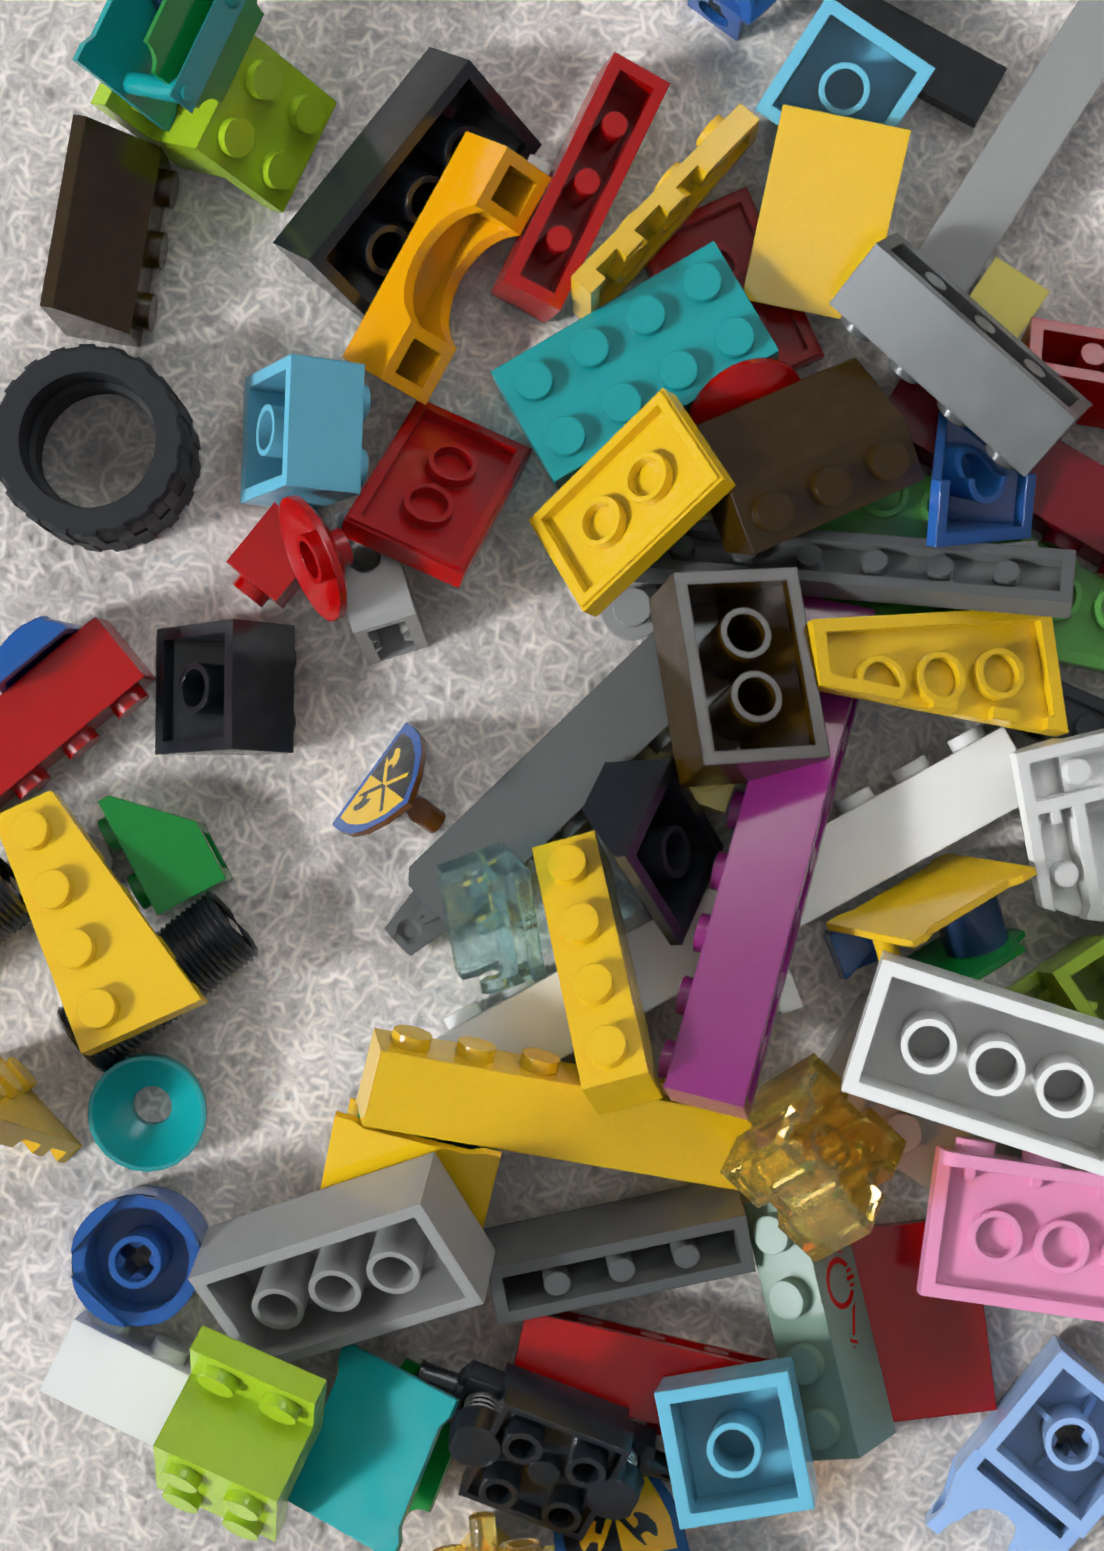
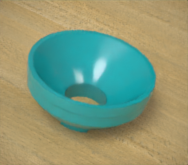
[87,1053,208,1172]

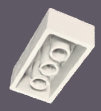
[841,950,1104,1176]

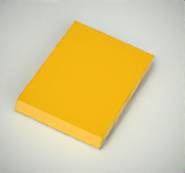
[743,104,911,319]
[528,388,736,617]

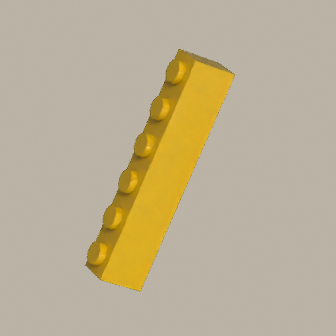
[356,1025,763,1191]

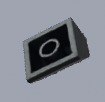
[155,619,297,755]
[582,758,724,946]

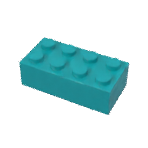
[490,241,779,491]

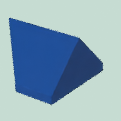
[926,411,1036,547]

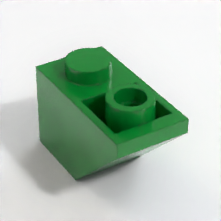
[97,795,234,916]

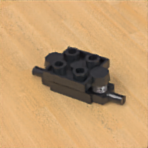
[415,1359,671,1541]

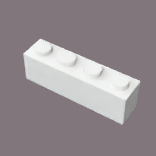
[39,1309,191,1446]

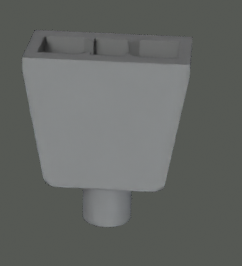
[335,506,429,665]

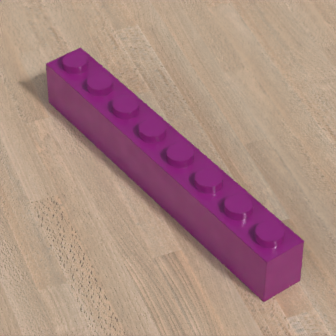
[658,596,876,1120]

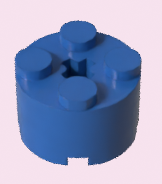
[71,1185,208,1327]

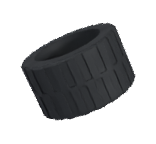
[0,344,201,552]

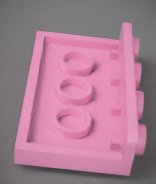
[916,1136,1104,1322]

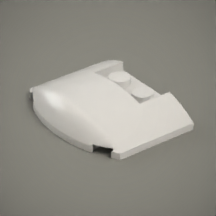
[1010,728,1104,922]

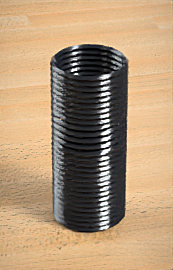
[57,891,258,1072]

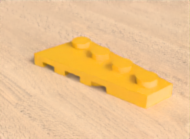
[571,103,760,319]
[807,610,1069,737]
[0,790,209,1056]

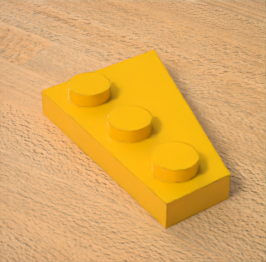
[0,1056,83,1163]

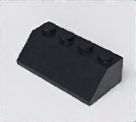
[273,47,542,320]

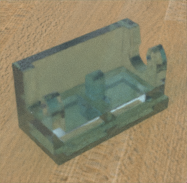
[436,841,547,994]

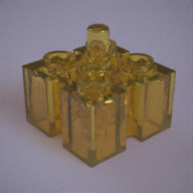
[720,1053,907,1262]

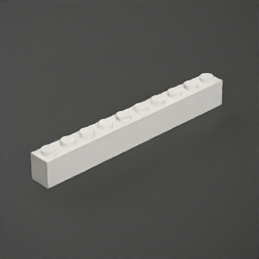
[436,723,1019,1059]

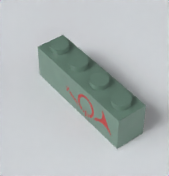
[742,1178,896,1461]

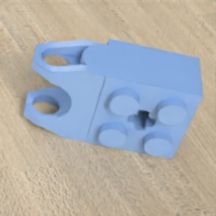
[925,1334,1104,1551]

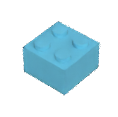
[754,0,936,127]
[240,354,371,510]
[654,1356,818,1530]

